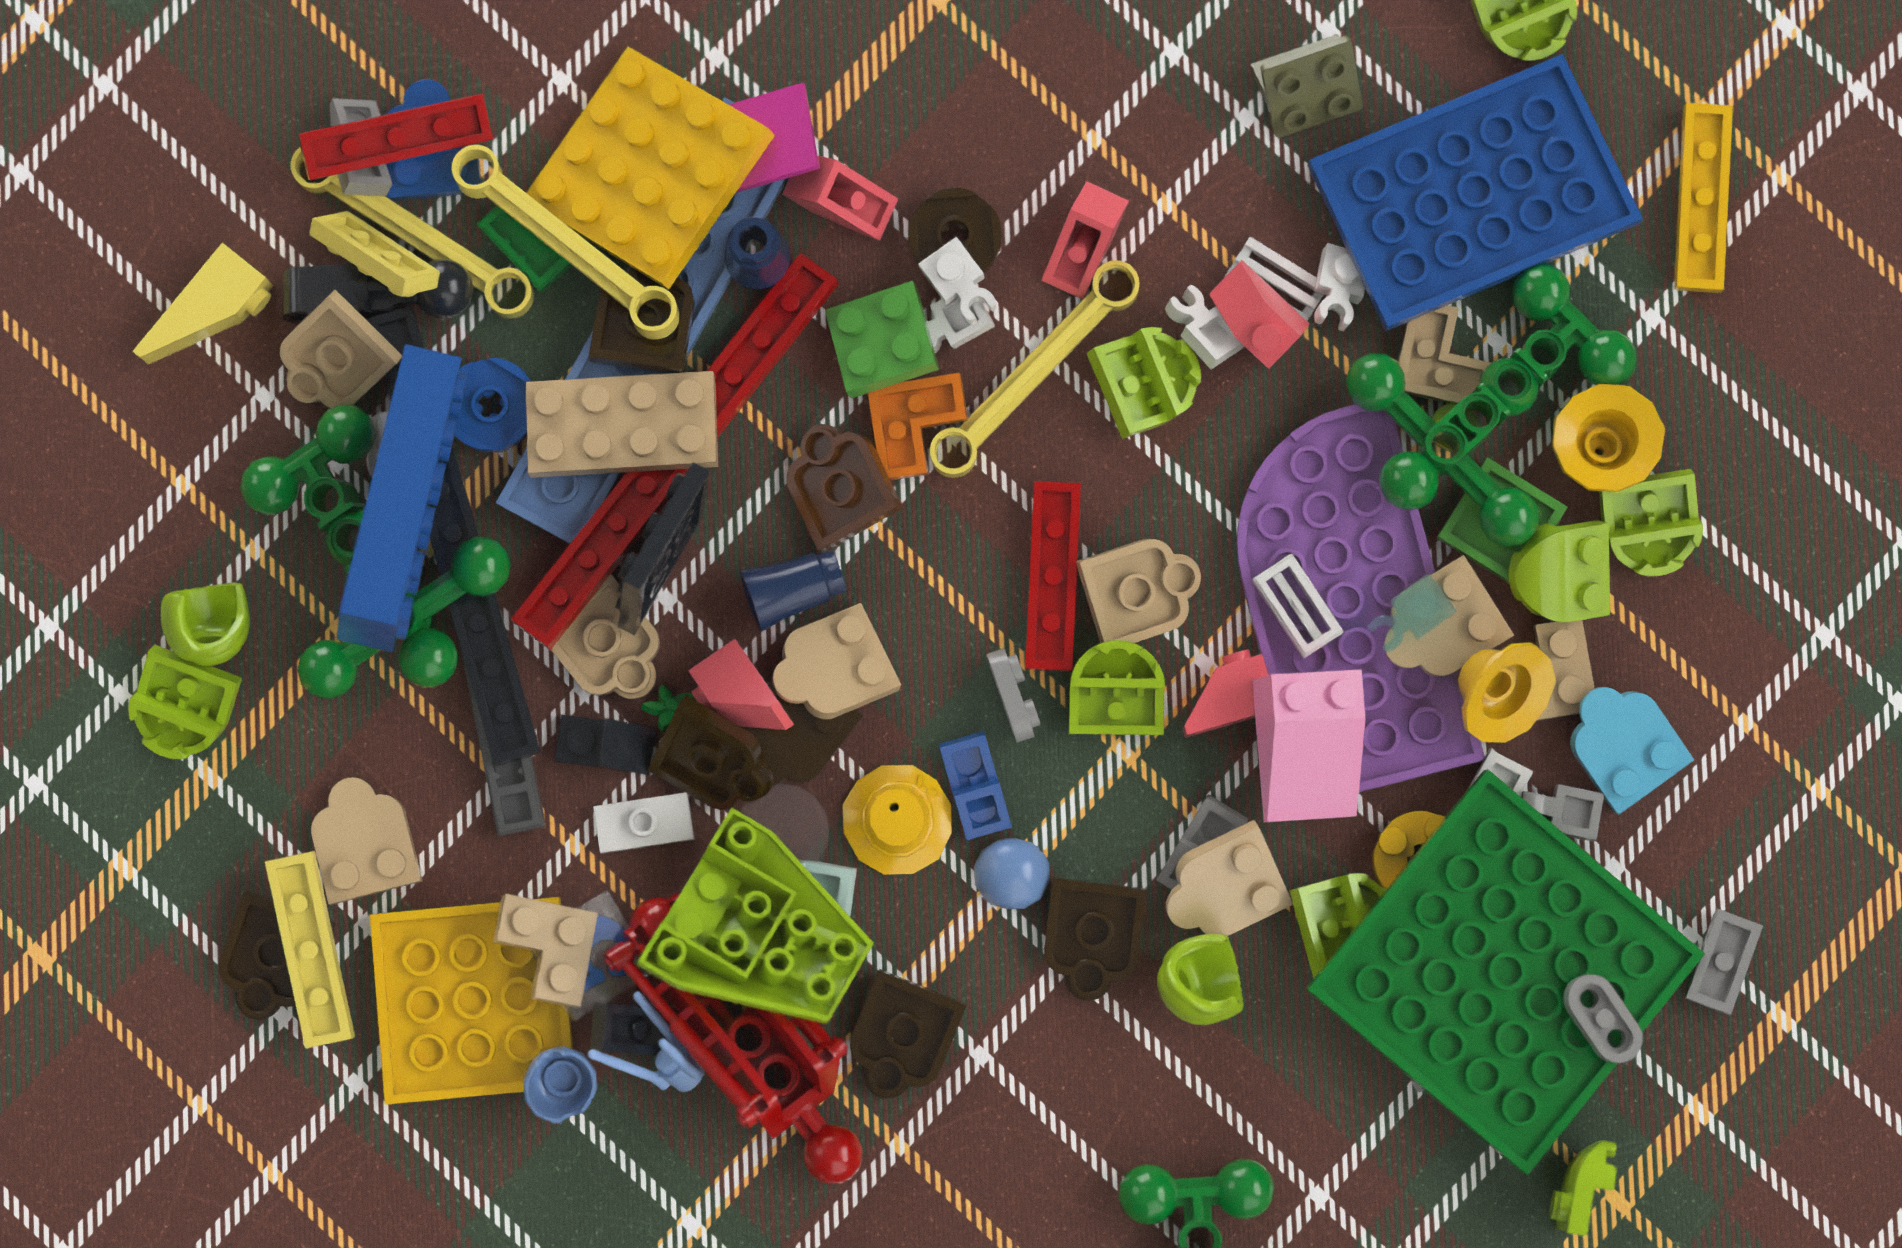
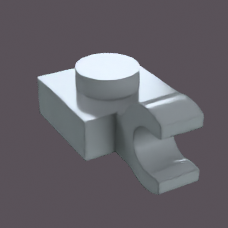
[1520,784,1604,842]

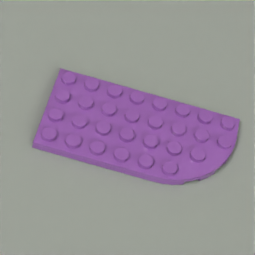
[1236,404,1486,793]

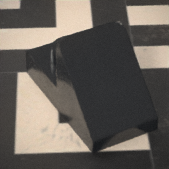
[555,715,656,775]
[590,1002,678,1055]

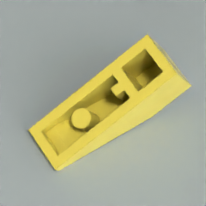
[133,243,273,364]

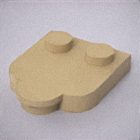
[280,290,402,408]
[1075,539,1201,643]
[1384,555,1514,677]
[551,575,660,699]
[772,603,901,719]
[311,777,423,905]
[1166,820,1293,936]

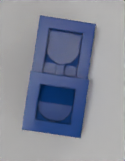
[938,731,1012,840]

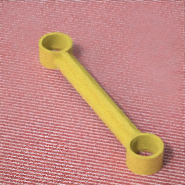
[452,145,679,339]
[291,147,534,319]
[930,260,1139,478]

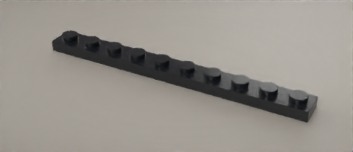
[367,306,542,767]

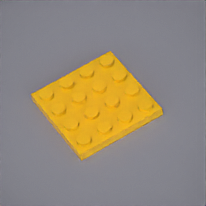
[527,47,775,290]
[370,897,573,1105]

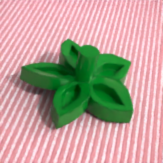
[641,684,695,732]

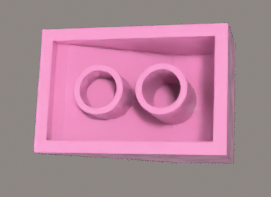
[1252,670,1365,822]

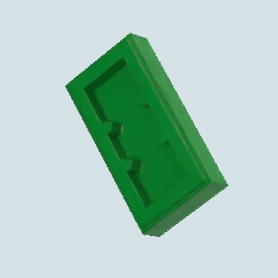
[477,205,572,293]

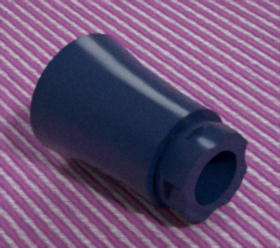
[725,217,790,289]
[739,550,847,632]

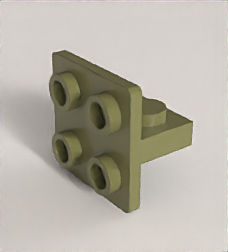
[1251,34,1363,138]

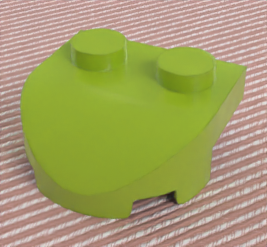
[1470,0,1577,61]
[1086,327,1201,439]
[1599,469,1703,576]
[1509,520,1610,623]
[1069,640,1165,735]
[128,645,242,759]
[1289,873,1387,978]
[1549,1140,1617,1236]

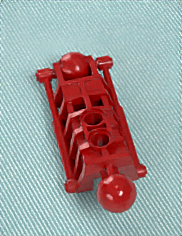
[603,893,863,1185]

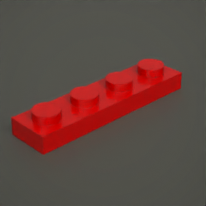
[297,94,493,180]
[1025,481,1081,672]

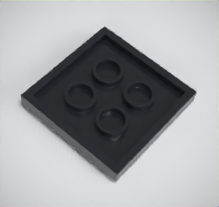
[615,462,710,636]

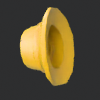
[1552,384,1665,493]
[1458,643,1556,743]
[843,765,952,875]

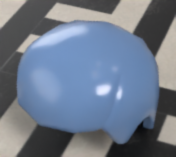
[974,838,1050,909]
[524,1046,597,1124]

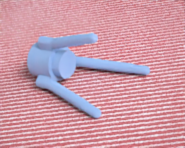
[588,992,704,1092]

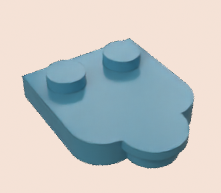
[1570,687,1694,815]

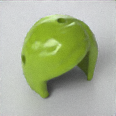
[161,582,250,666]
[1157,934,1244,1025]

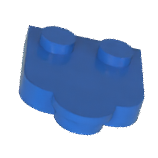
[386,79,482,201]

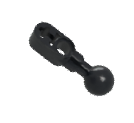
[283,259,473,324]

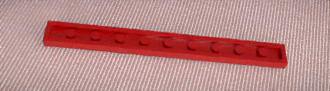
[511,253,839,651]

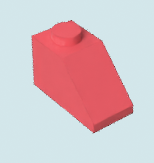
[782,156,898,241]
[1041,182,1129,300]
[1209,260,1310,369]
[688,639,794,730]
[1182,649,1268,738]

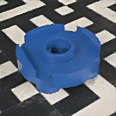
[450,358,531,453]

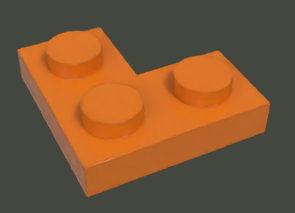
[868,373,968,481]

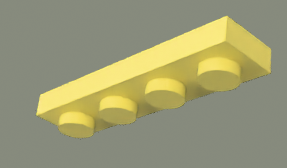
[265,851,355,1049]

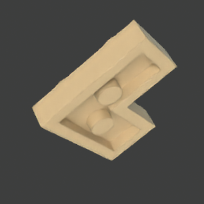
[1398,305,1491,404]
[1533,620,1594,721]
[493,894,598,1008]

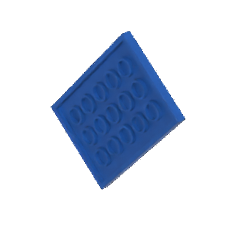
[1307,54,1643,331]

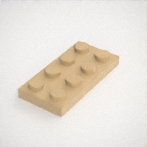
[526,371,718,478]

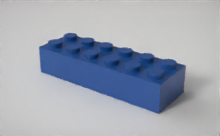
[336,344,468,652]

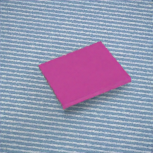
[729,82,820,193]

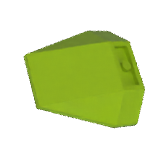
[636,807,874,1024]

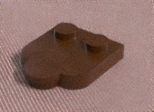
[786,424,903,552]

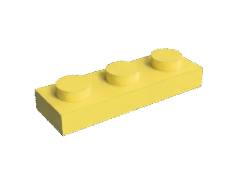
[309,211,440,297]

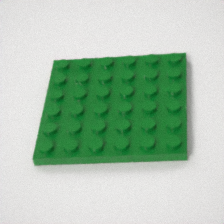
[1305,769,1705,1175]

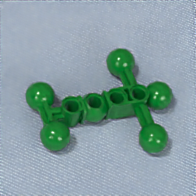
[1346,263,1637,546]
[240,405,511,699]
[1118,1158,1275,1248]

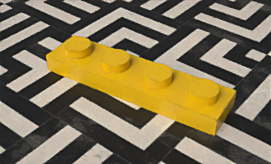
[1674,103,1733,293]

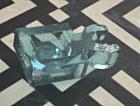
[1367,573,1457,653]

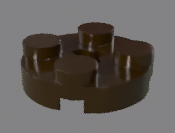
[908,188,1002,273]

